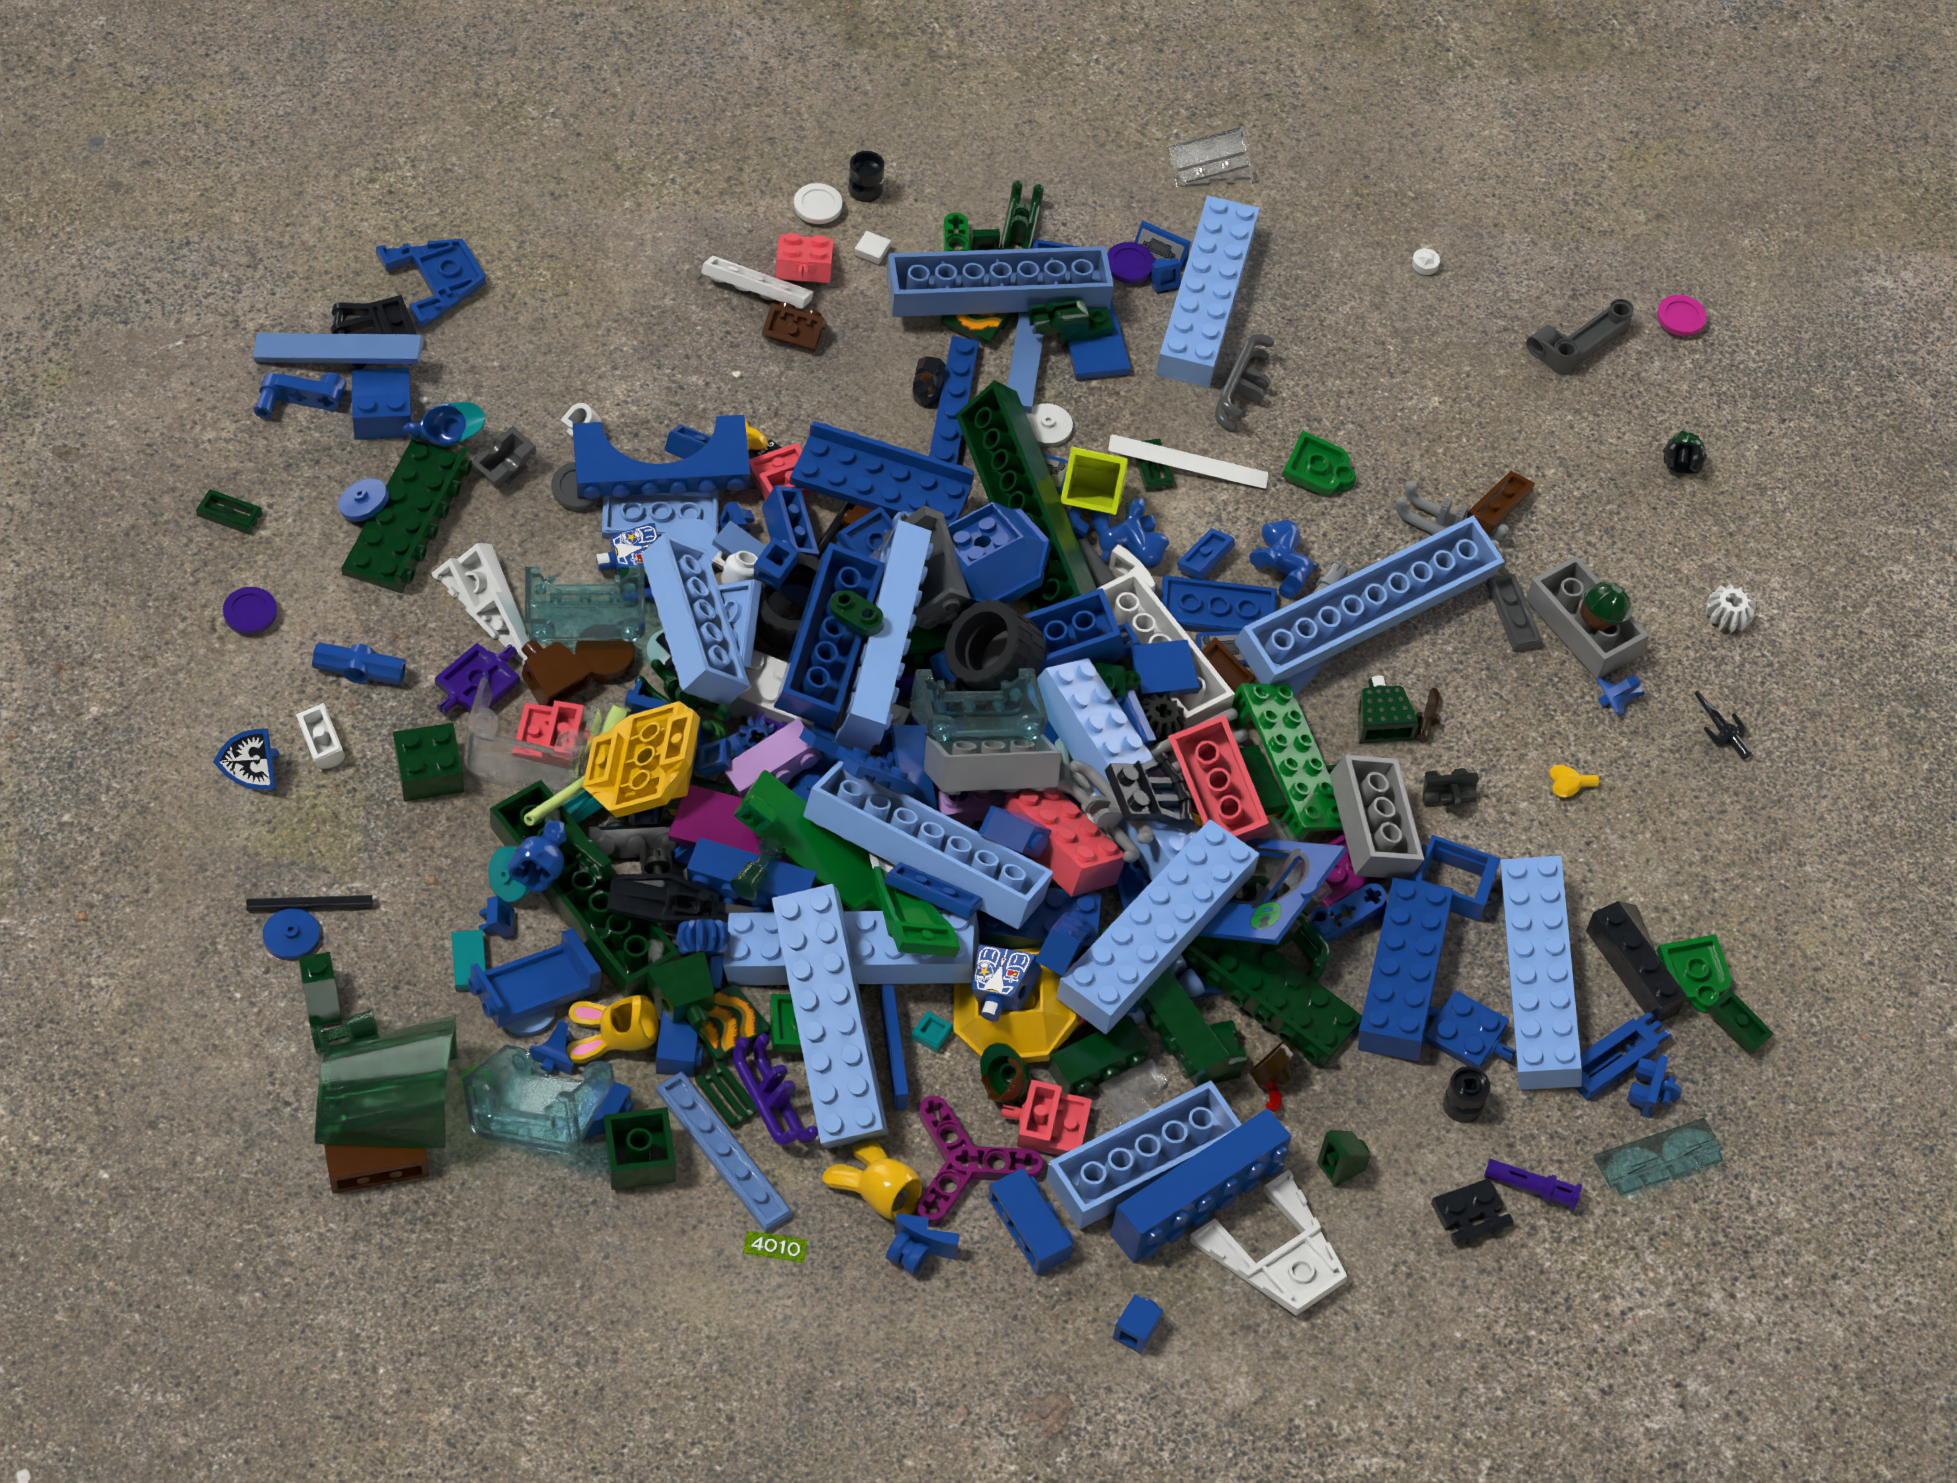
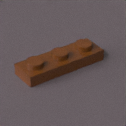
[1466,470,1535,533]

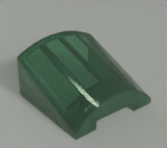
[315,1015,457,1149]

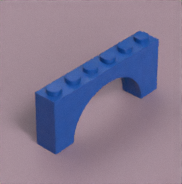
[573,415,750,499]

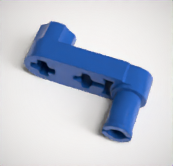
[254,372,346,419]
[1310,883,1387,943]

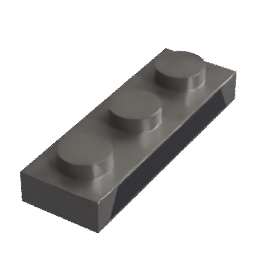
[589,822,681,859]

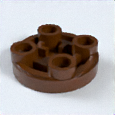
[575,626,635,684]

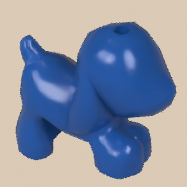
[1091,498,1169,569]
[1249,520,1319,599]

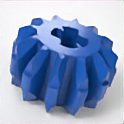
[676,919,730,956]

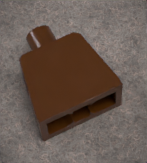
[521,639,593,707]

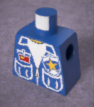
[595,523,658,584]
[972,944,1042,1022]

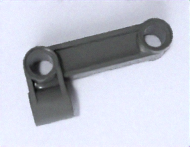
[1526,299,1634,375]

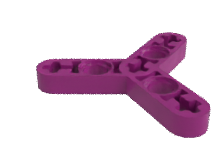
[917,1095,1043,1227]

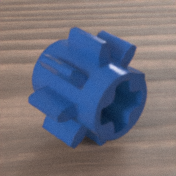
[739,715,775,748]

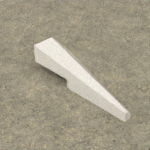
[431,543,530,666]

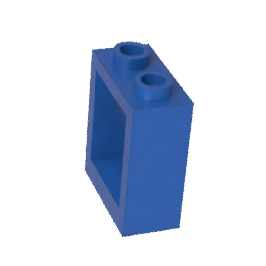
[1409,835,1501,922]

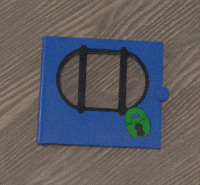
[1197,838,1347,945]

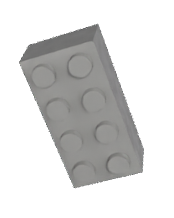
[1526,555,1649,678]
[924,732,1061,795]
[1329,755,1424,879]

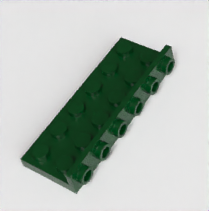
[341,440,472,594]
[1181,936,1362,1068]

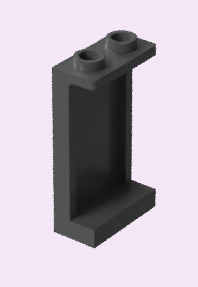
[883,505,970,630]

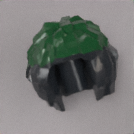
[1663,430,1707,474]

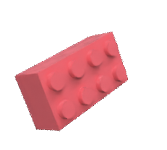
[1168,714,1271,842]
[1002,787,1125,897]

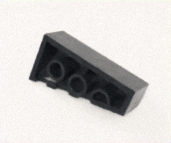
[1586,901,1687,1024]

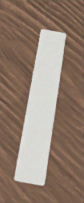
[1108,434,1268,489]

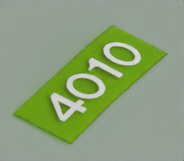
[743,1231,808,1263]

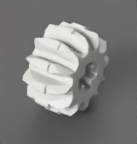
[1706,583,1756,633]

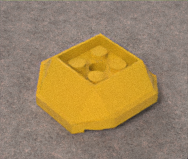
[583,701,700,818]
[953,947,1079,1063]

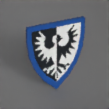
[213,728,279,790]

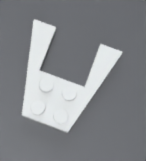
[1189,1170,1347,1316]

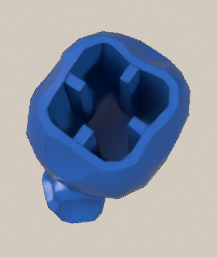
[508,821,567,892]

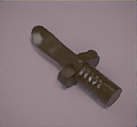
[1416,688,1441,742]

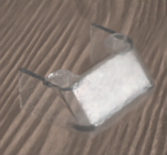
[464,677,603,795]

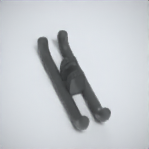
[1215,334,1274,431]

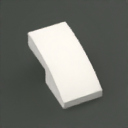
[1109,544,1155,592]

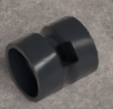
[848,151,885,202]
[1443,1066,1491,1123]

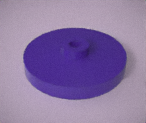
[1107,242,1154,284]
[223,587,277,634]

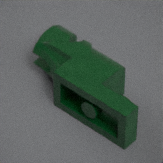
[1028,299,1114,343]

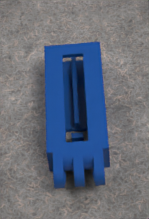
[1575,1012,1671,1101]

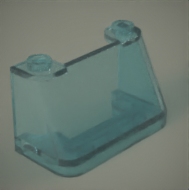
[525,566,645,642]
[910,668,1048,741]
[462,1045,614,1154]

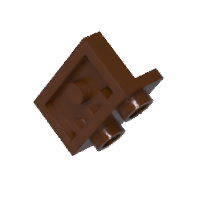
[762,302,827,351]

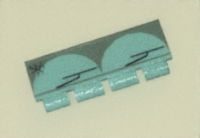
[1593,1118,1723,1196]

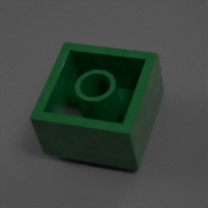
[393,723,464,801]
[603,1107,676,1190]

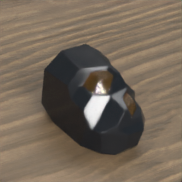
[912,356,946,407]

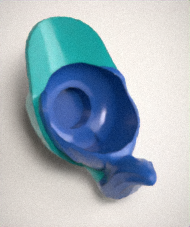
[403,402,486,447]

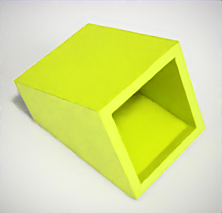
[1061,447,1128,515]

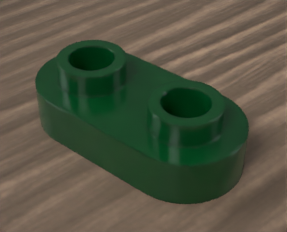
[830,590,884,636]

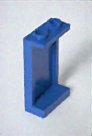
[468,928,601,1028]

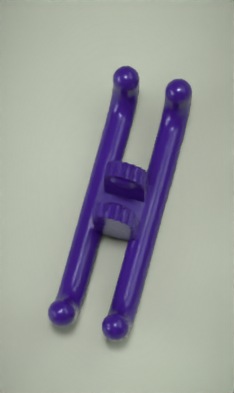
[733,1034,818,1146]

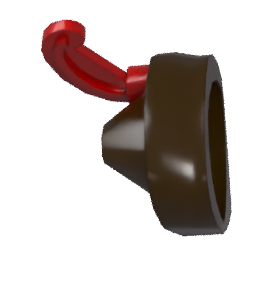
[1249,1039,1294,1113]

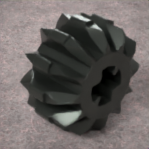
[1140,694,1186,744]

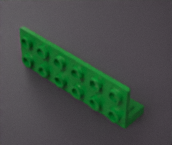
[1232,683,1343,842]
[733,770,882,911]

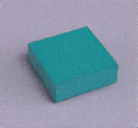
[911,1010,953,1053]

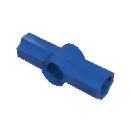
[312,642,406,685]

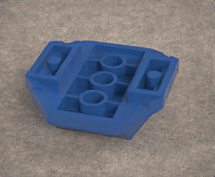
[947,502,1051,606]

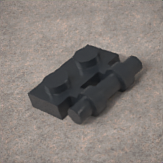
[1431,1178,1513,1246]

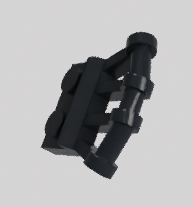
[330,295,417,369]
[1104,752,1195,830]

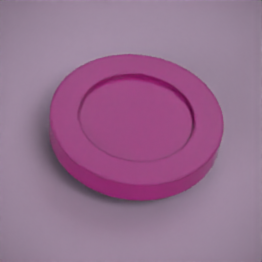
[1657,295,1707,336]

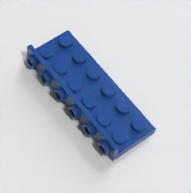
[790,421,974,525]

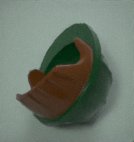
[1580,582,1634,631]
[980,1043,1031,1105]

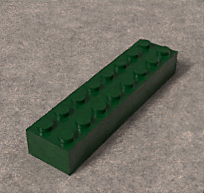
[489,780,680,998]

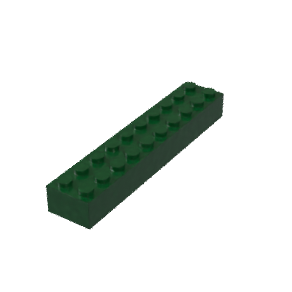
[955,380,1097,612]

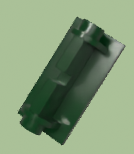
[1093,662,1141,697]

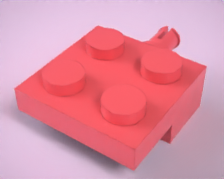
[775,233,834,283]
[749,443,816,512]
[513,700,597,768]
[1000,1080,1092,1156]

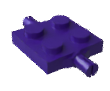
[435,643,520,718]

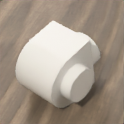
[561,403,601,437]

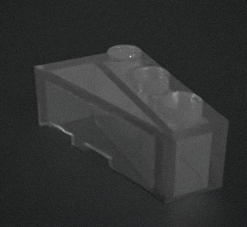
[1167,126,1259,187]

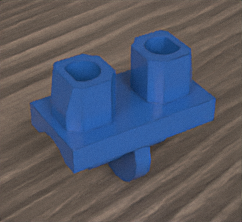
[1627,1055,1682,1118]

